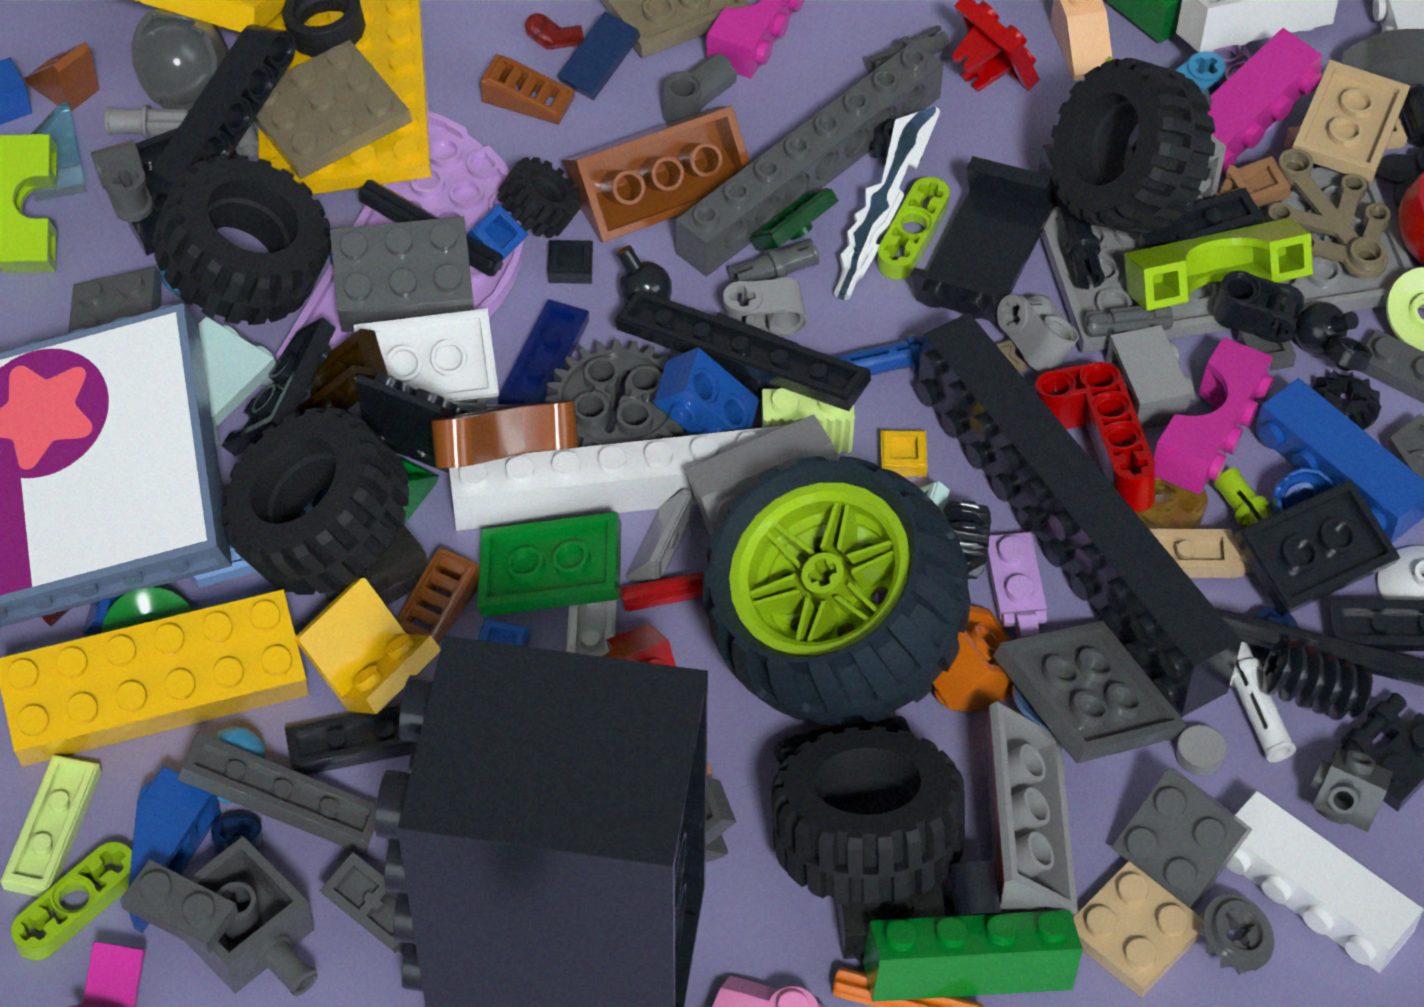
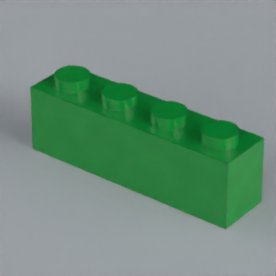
[863,910,1083,1002]

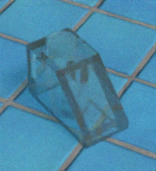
[31,102,87,201]

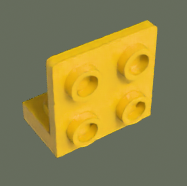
[295,578,441,714]

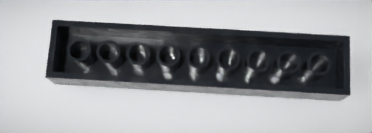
[916,312,1242,718]

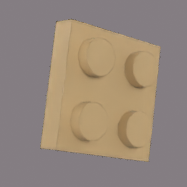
[1073,861,1203,998]

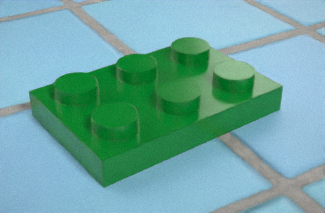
[477,512,622,617]

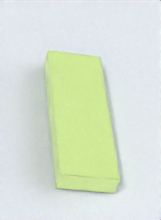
[0,754,102,897]

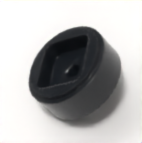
[1324,335,1373,371]

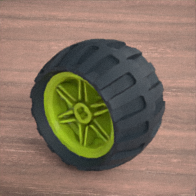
[702,456,971,727]

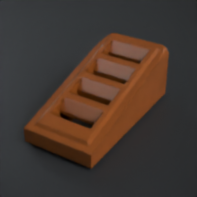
[481,54,575,125]
[397,548,480,645]

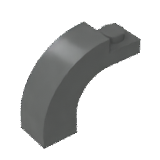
[1342,29,1424,85]

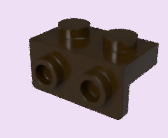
[297,329,388,415]

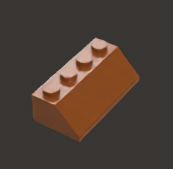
[563,106,750,243]

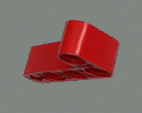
[1035,362,1156,513]

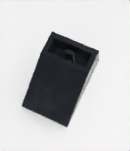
[355,372,470,474]

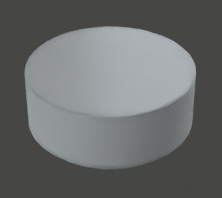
[1176,725,1227,776]

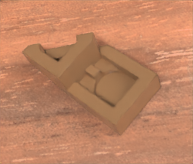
[1214,156,1290,207]

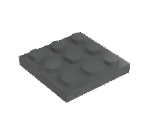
[993,621,1187,764]

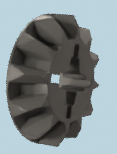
[1198,894,1274,975]

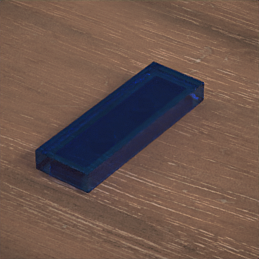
[498,299,589,405]

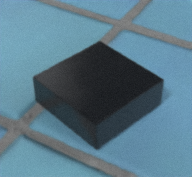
[548,240,593,284]

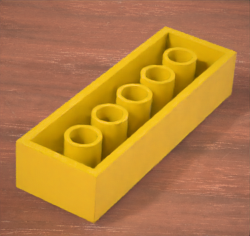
[0,589,309,767]

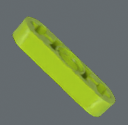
[877,177,950,280]
[11,842,132,960]

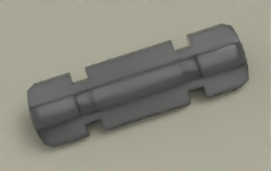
[1085,306,1173,337]

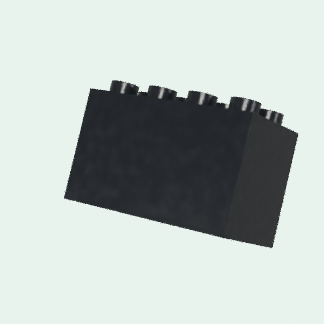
[375,636,708,1007]

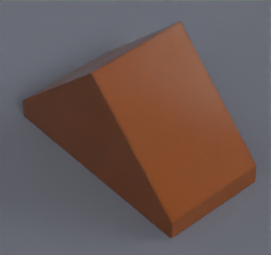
[24,42,99,113]

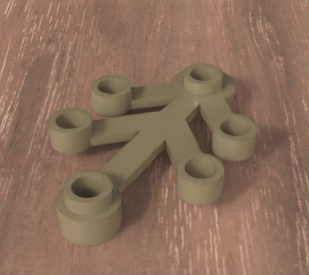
[1266,149,1391,278]

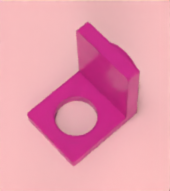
[68,942,145,1007]

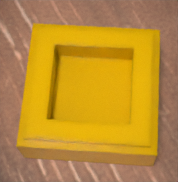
[880,430,928,477]

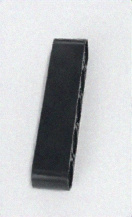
[149,24,296,198]

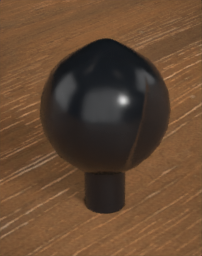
[616,245,672,305]
[1294,301,1359,355]

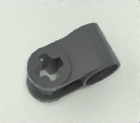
[91,139,154,222]

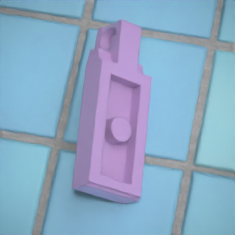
[986,532,1047,639]

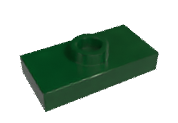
[749,188,839,251]

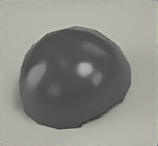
[131,9,228,112]

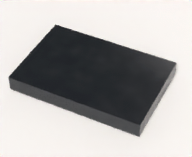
[1233,480,1401,617]

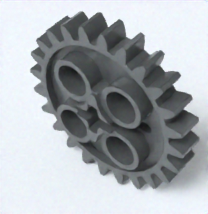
[545,340,684,448]

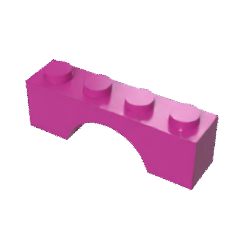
[706,0,804,79]
[1153,337,1275,495]

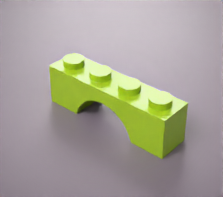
[1124,218,1313,311]

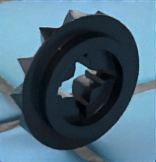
[1312,370,1381,430]

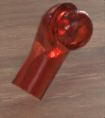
[525,13,584,50]

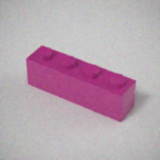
[1207,28,1322,176]

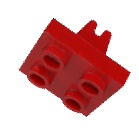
[952,0,1040,91]

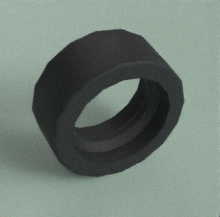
[282,0,366,57]

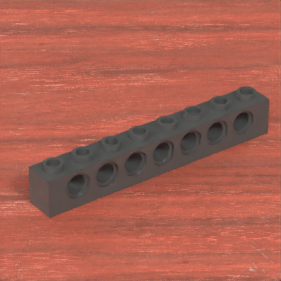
[676,41,944,277]

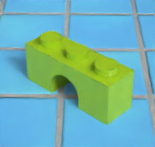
[0,134,58,273]

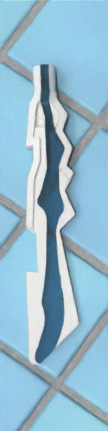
[834,107,940,300]

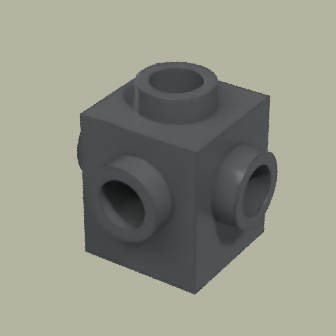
[1310,748,1393,832]

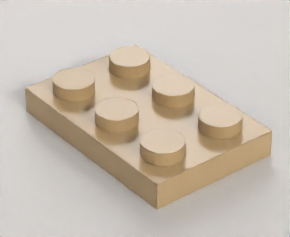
[1292,60,1410,183]

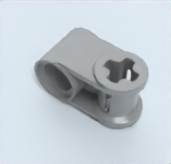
[722,277,808,336]
[997,294,1079,373]

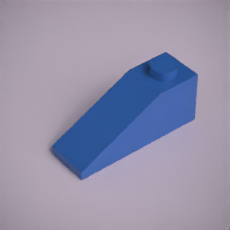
[129,766,221,933]

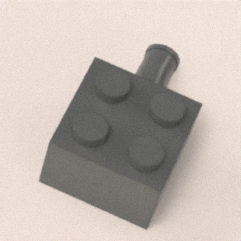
[186,836,318,996]

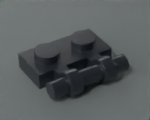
[1333,693,1424,812]

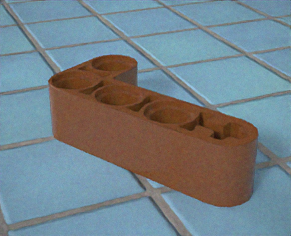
[431,401,579,469]

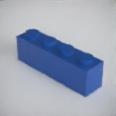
[1254,377,1424,543]

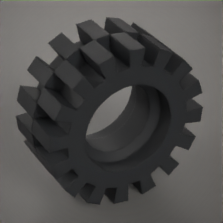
[498,157,582,238]

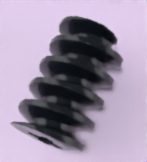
[1261,638,1373,721]

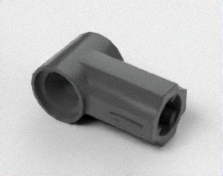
[662,52,737,123]

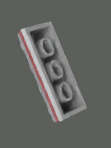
[984,702,1078,915]

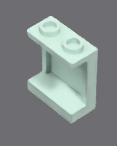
[198,316,276,447]

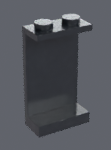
[911,156,1056,322]

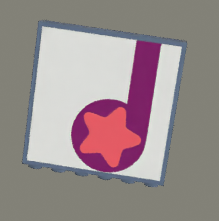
[0,303,232,627]

